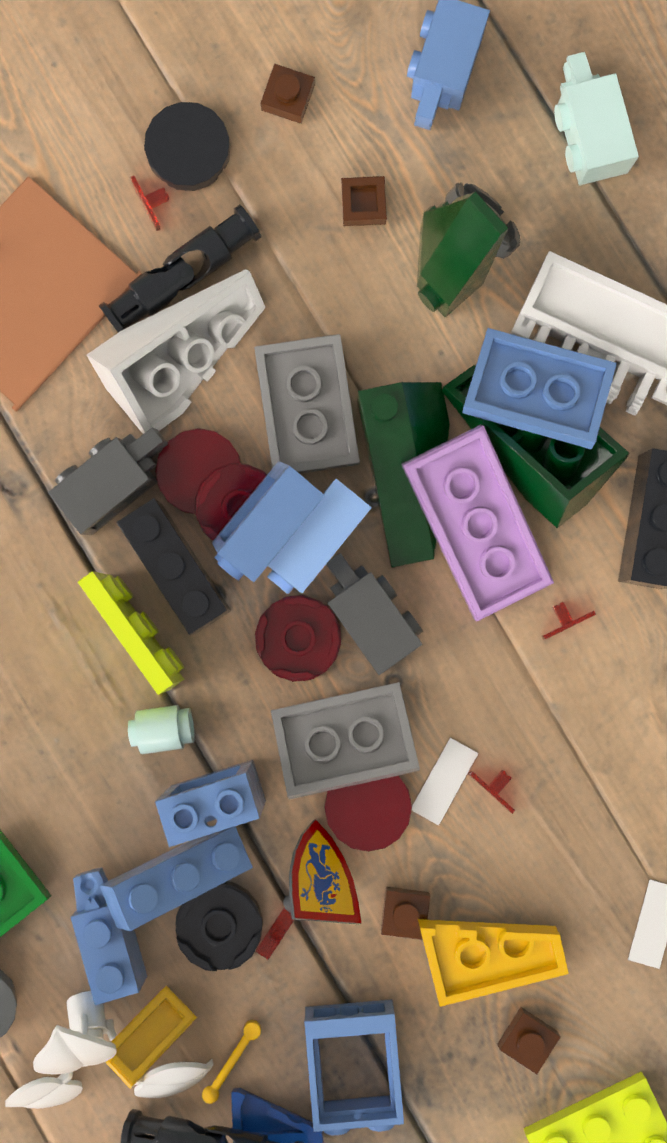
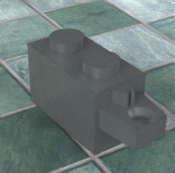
[48,428,168,535]
[326,553,423,675]

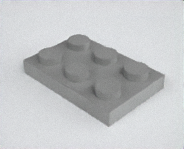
[254,334,360,474]
[271,682,420,800]

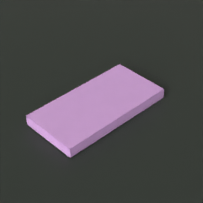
[401,425,554,622]

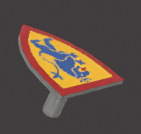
[283,819,361,925]

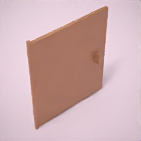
[0,176,142,412]

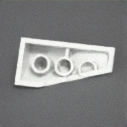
[87,269,266,434]

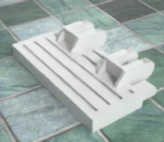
[510,251,667,415]

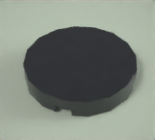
[144,102,231,191]
[175,881,263,972]

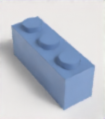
[99,826,253,931]

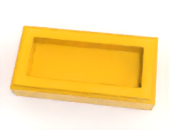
[106,985,197,1089]

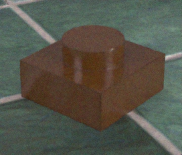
[260,63,315,124]
[341,176,387,226]
[381,887,430,940]
[497,1007,561,1074]

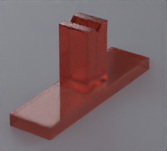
[130,176,169,231]
[542,602,596,640]
[468,770,515,814]
[255,907,294,960]

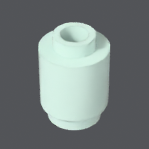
[128,705,195,754]

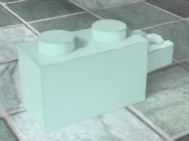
[554,52,639,186]

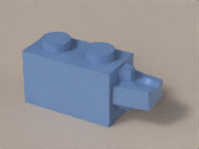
[407,0,490,130]
[70,867,147,1005]

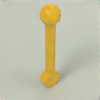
[202,1020,261,1104]

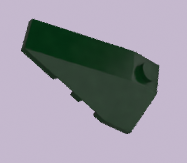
[417,192,508,317]
[442,365,629,528]
[357,382,450,568]

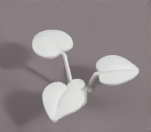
[5,991,213,1109]

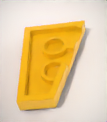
[418,919,569,1007]

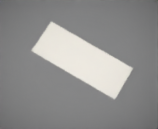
[412,738,479,826]
[628,880,667,969]

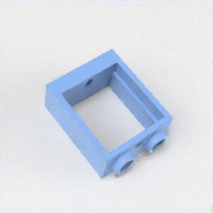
[267,479,372,594]

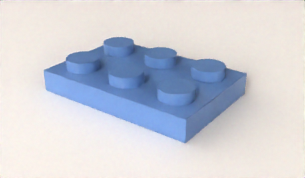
[462,328,617,449]

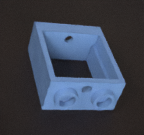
[212,461,325,582]
[155,760,266,847]
[304,999,404,1135]

